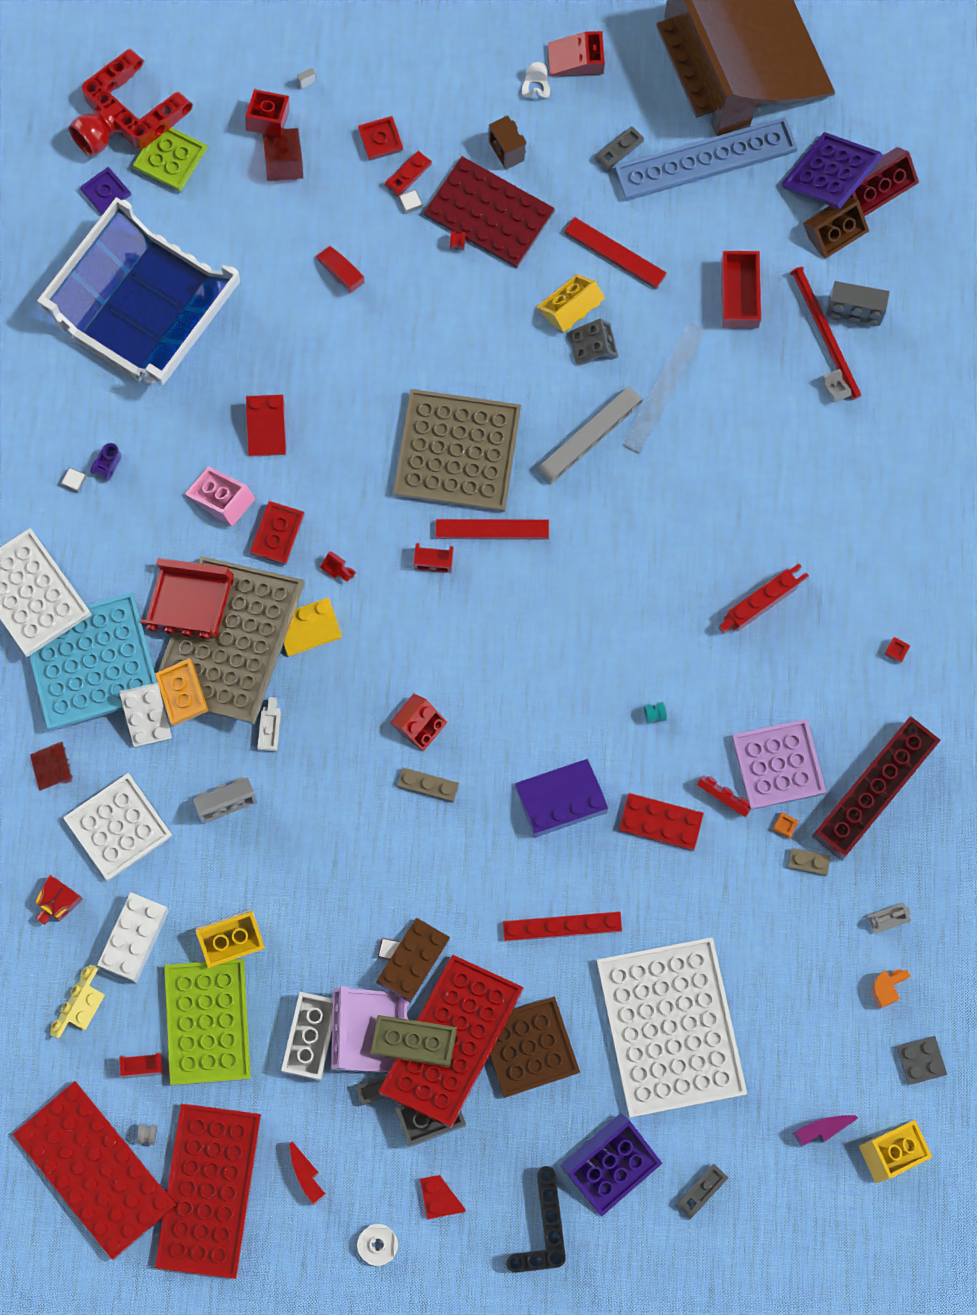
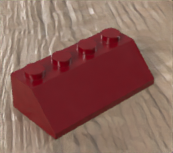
[850,147,919,217]

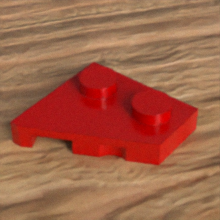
[420,1175,466,1220]

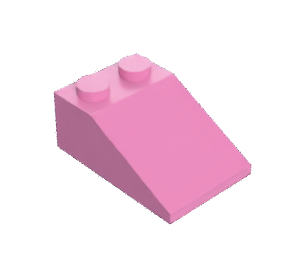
[185,467,256,527]

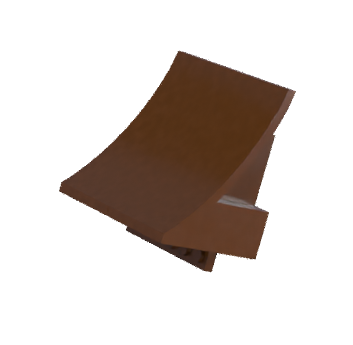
[656,0,835,136]

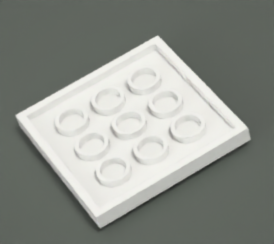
[63,773,173,882]

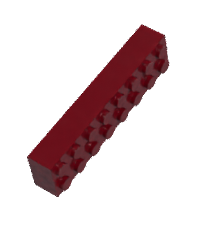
[812,716,941,861]

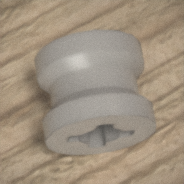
[137,1123,157,1146]

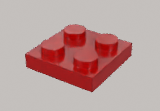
[358,116,403,160]

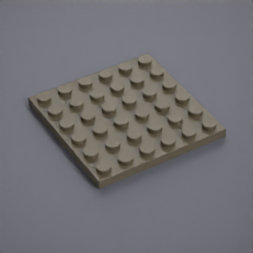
[393,389,521,512]

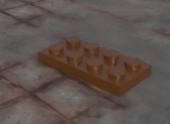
[376,917,450,1003]

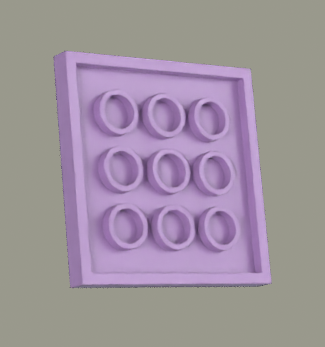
[732,719,826,810]

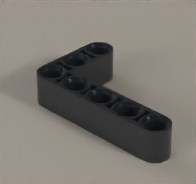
[506,1166,566,1273]

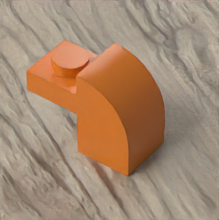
[872,969,911,1009]

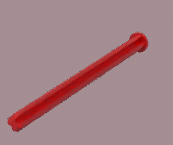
[790,266,861,400]

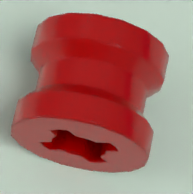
[449,231,466,250]

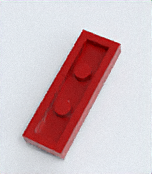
[697,775,751,818]

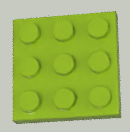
[133,128,208,192]

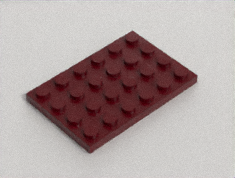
[424,156,555,268]

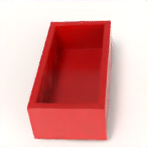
[721,251,761,328]

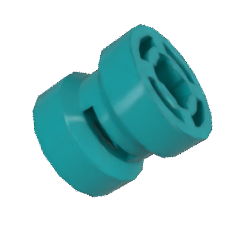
[644,702,667,724]

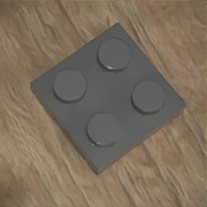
[896,1036,947,1086]

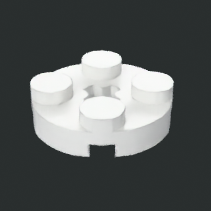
[357,1224,398,1266]

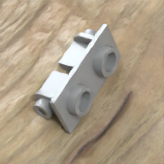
[867,903,911,934]

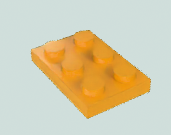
[155,658,209,726]

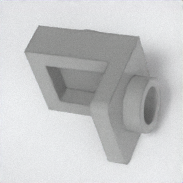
[823,369,851,402]

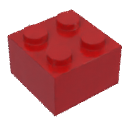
[245,89,290,138]

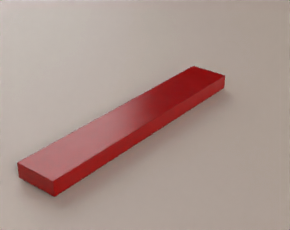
[564,217,667,289]
[436,519,549,539]

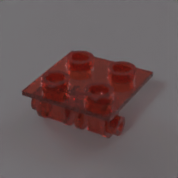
[30,741,73,791]

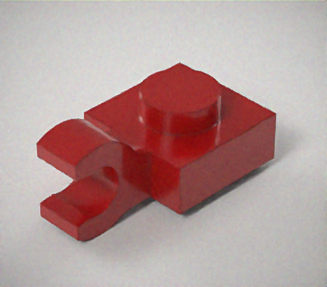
[320,551,356,582]

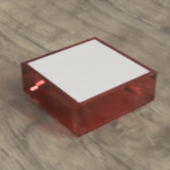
[378,938,400,960]

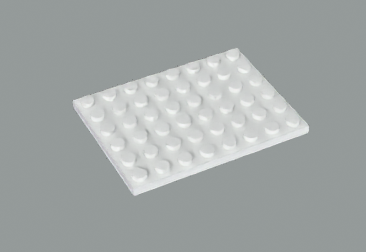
[597,937,747,1118]

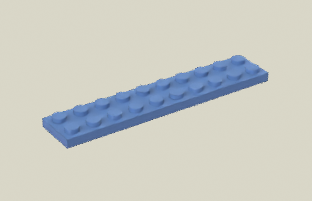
[614,117,798,200]

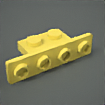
[50,964,105,1039]

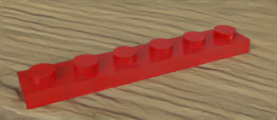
[503,911,622,942]

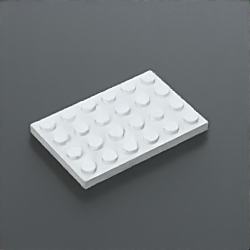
[0,528,92,657]

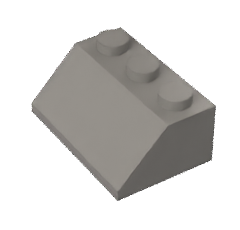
[193,777,258,824]

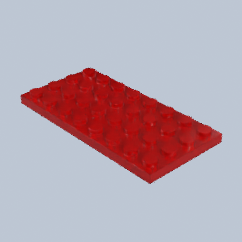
[379,954,524,1129]
[12,1081,177,1260]
[155,1103,262,1279]

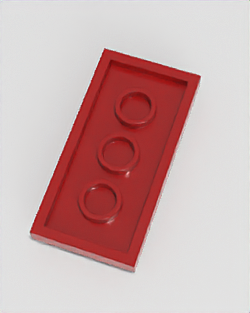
[619,793,704,851]

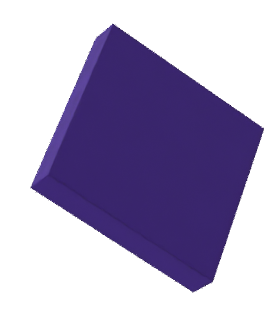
[79,166,131,215]

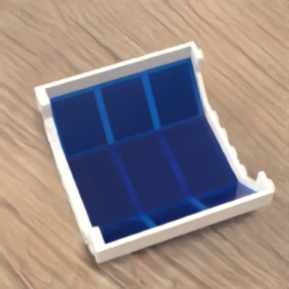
[37,197,240,386]

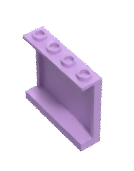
[331,986,409,1073]

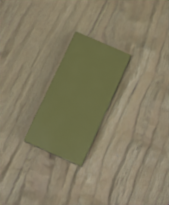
[370,1015,457,1068]

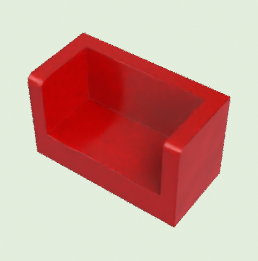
[414,543,454,573]
[119,1052,163,1079]

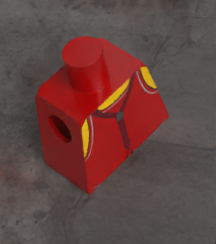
[35,874,83,925]

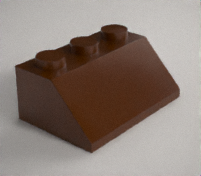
[803,197,869,259]

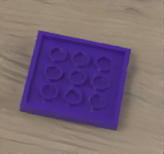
[781,132,883,209]

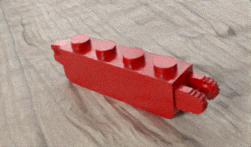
[718,563,809,634]

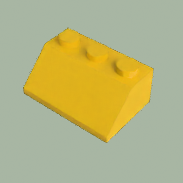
[536,274,605,332]
[283,597,342,657]
[195,909,265,968]

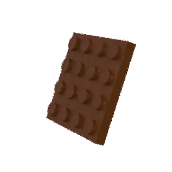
[490,996,580,1098]

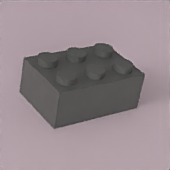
[826,281,890,326]
[395,1105,466,1148]

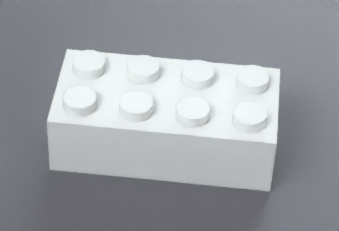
[98,892,169,984]
[281,992,333,1082]

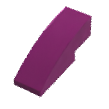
[792,1115,858,1147]

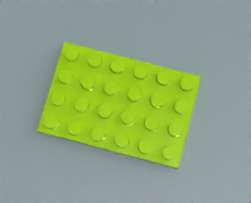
[164,959,251,1086]

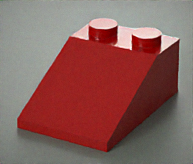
[246,394,286,457]

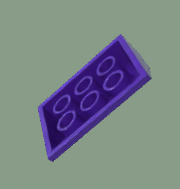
[514,759,608,838]
[560,1113,662,1217]

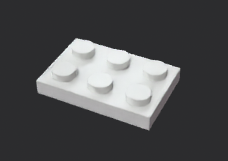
[120,682,172,747]

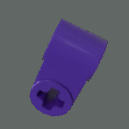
[90,443,121,481]

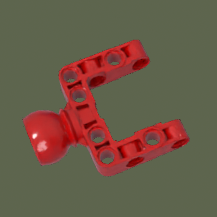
[68,49,193,157]

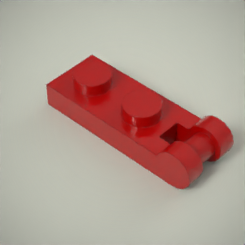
[384,150,432,197]

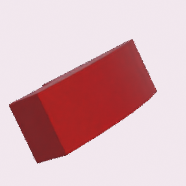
[316,246,365,294]
[289,1141,326,1205]

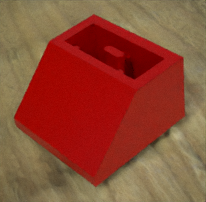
[389,693,448,751]

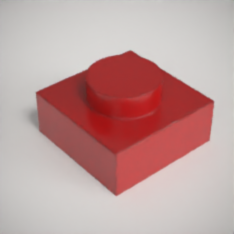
[884,637,911,663]

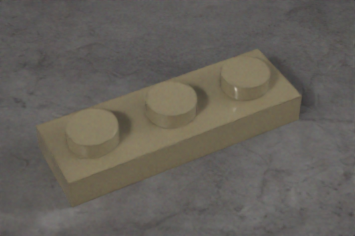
[398,767,459,803]

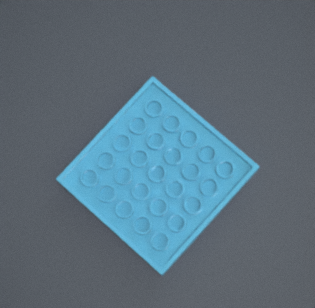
[30,592,157,731]

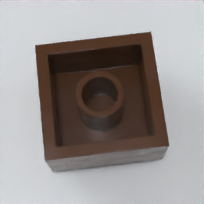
[488,115,527,170]

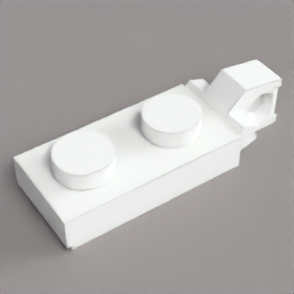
[258,697,281,751]

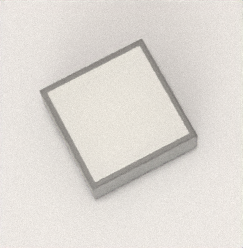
[297,68,316,89]
[399,189,423,214]
[61,467,87,493]

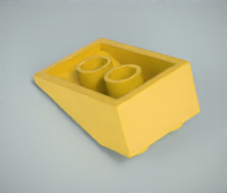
[859,1120,932,1183]

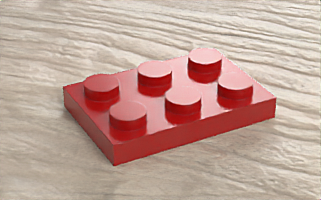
[250,501,305,565]

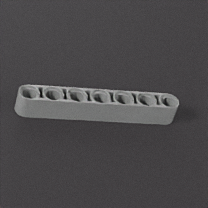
[538,387,643,484]

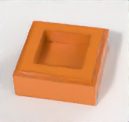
[772,812,799,839]

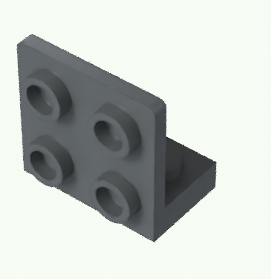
[569,318,618,366]

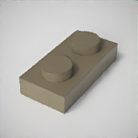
[788,848,831,876]

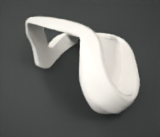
[522,62,550,98]

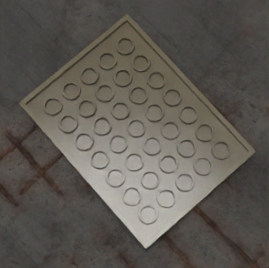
[158,556,305,724]

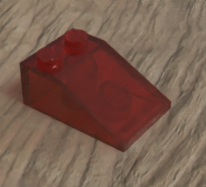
[262,128,303,181]

